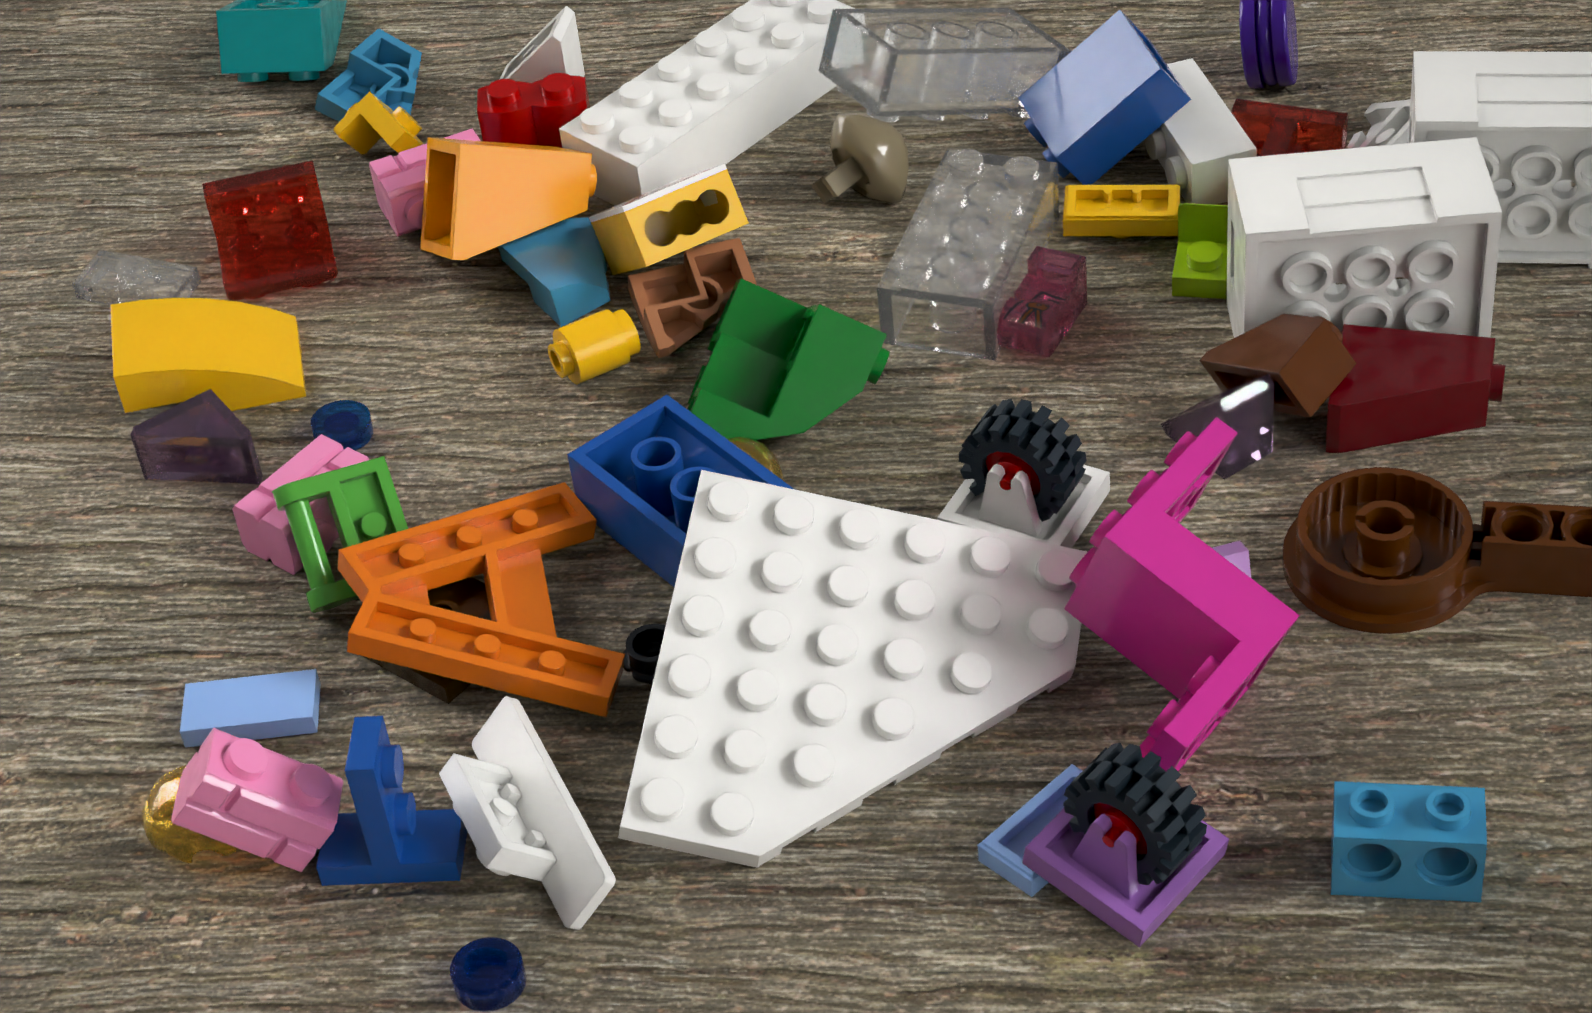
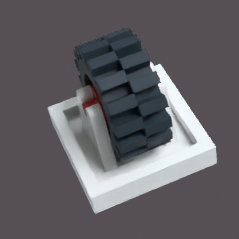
[938,399,1110,548]

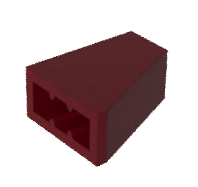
[1326,324,1506,453]

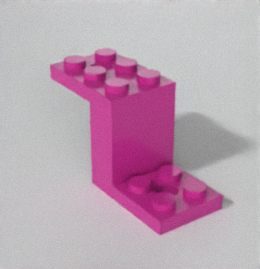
[1064,417,1300,772]

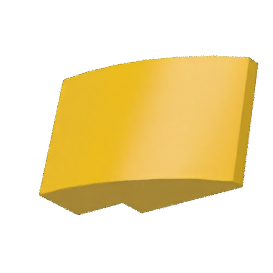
[110,298,306,419]

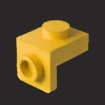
[333,91,423,154]

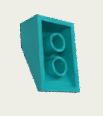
[216,0,347,82]

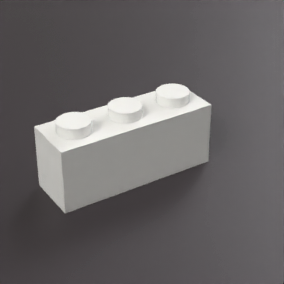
[1144,58,1257,205]

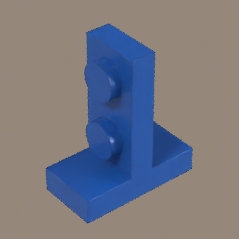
[316,716,467,886]

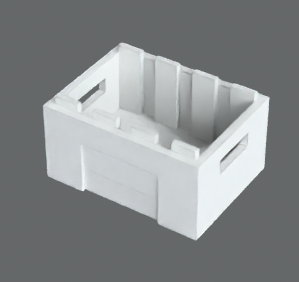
[1408,51,1592,269]
[1226,137,1502,338]

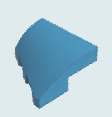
[315,28,422,121]
[498,217,610,327]

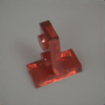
[1231,99,1348,157]

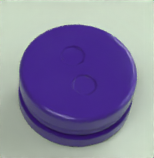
[1239,0,1298,89]

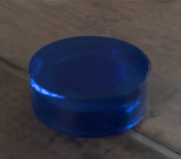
[310,400,373,451]
[450,937,526,1011]

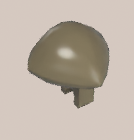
[811,112,909,203]

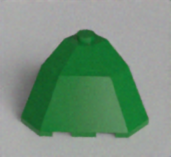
[687,278,890,443]

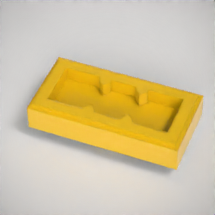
[1063,184,1180,238]

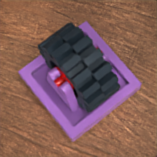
[1022,743,1229,948]

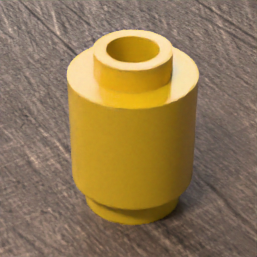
[548,309,641,385]

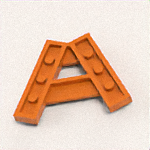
[337,482,625,717]

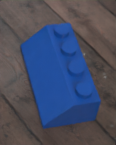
[567,395,794,587]

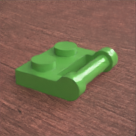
[272,456,408,613]

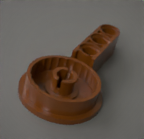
[1282,467,1592,634]

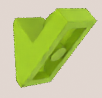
[1172,203,1228,299]

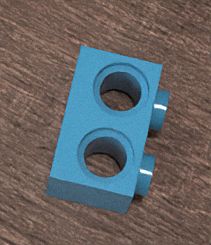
[1331,781,1487,902]

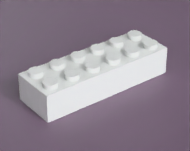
[559,0,867,206]

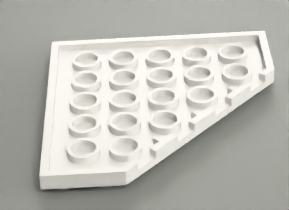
[618,470,1087,868]

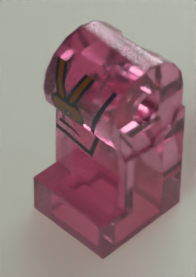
[997,246,1087,358]

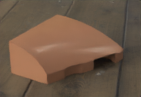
[628,238,756,358]

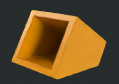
[420,137,597,260]

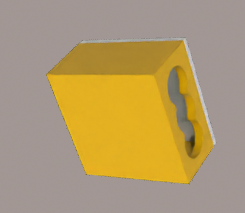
[589,164,749,275]

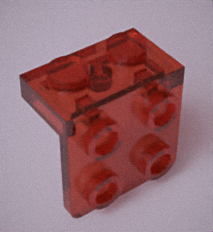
[202,160,338,301]

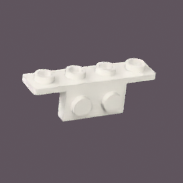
[439,696,616,930]

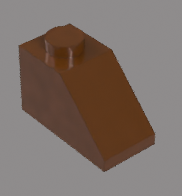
[1199,313,1356,418]

